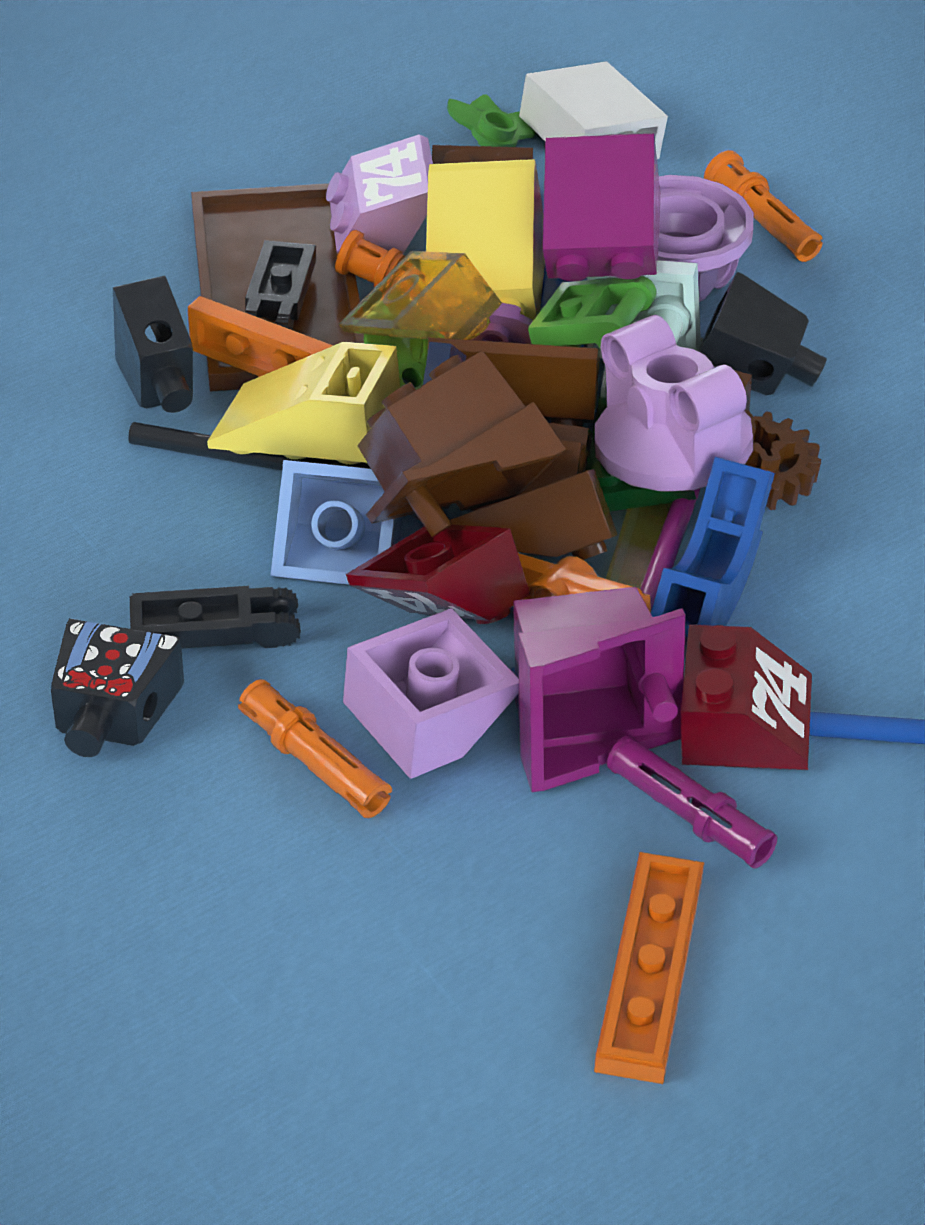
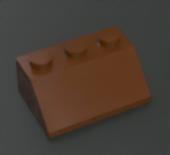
[428,337,600,427]

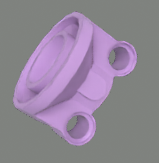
[658,175,754,302]
[595,314,753,491]

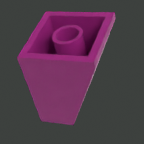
[543,133,661,281]

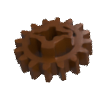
[744,410,822,510]

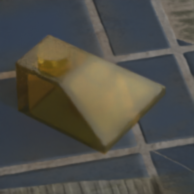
[339,251,502,340]

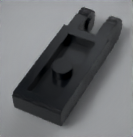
[245,240,316,330]
[129,585,301,649]

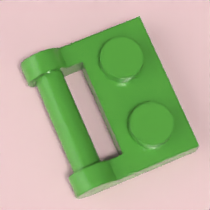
[528,276,657,349]

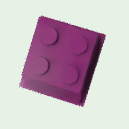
[514,587,685,792]

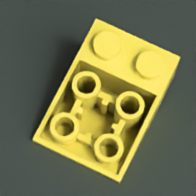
[207,342,400,464]

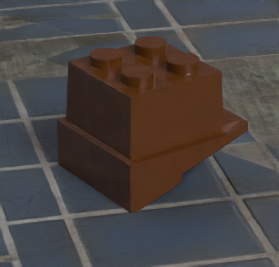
[357,350,566,538]

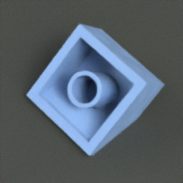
[270,460,403,585]

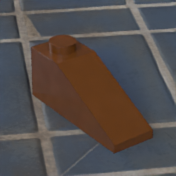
[450,469,618,560]

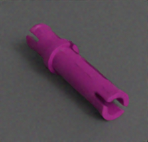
[607,735,778,869]

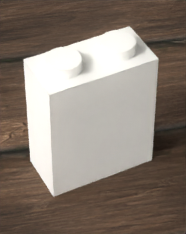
[519,61,668,159]

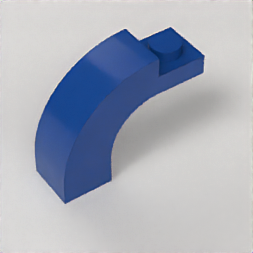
[651,457,775,638]

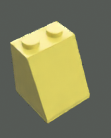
[425,159,545,331]

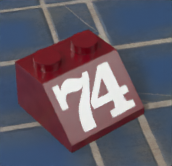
[346,525,530,624]
[681,625,812,770]

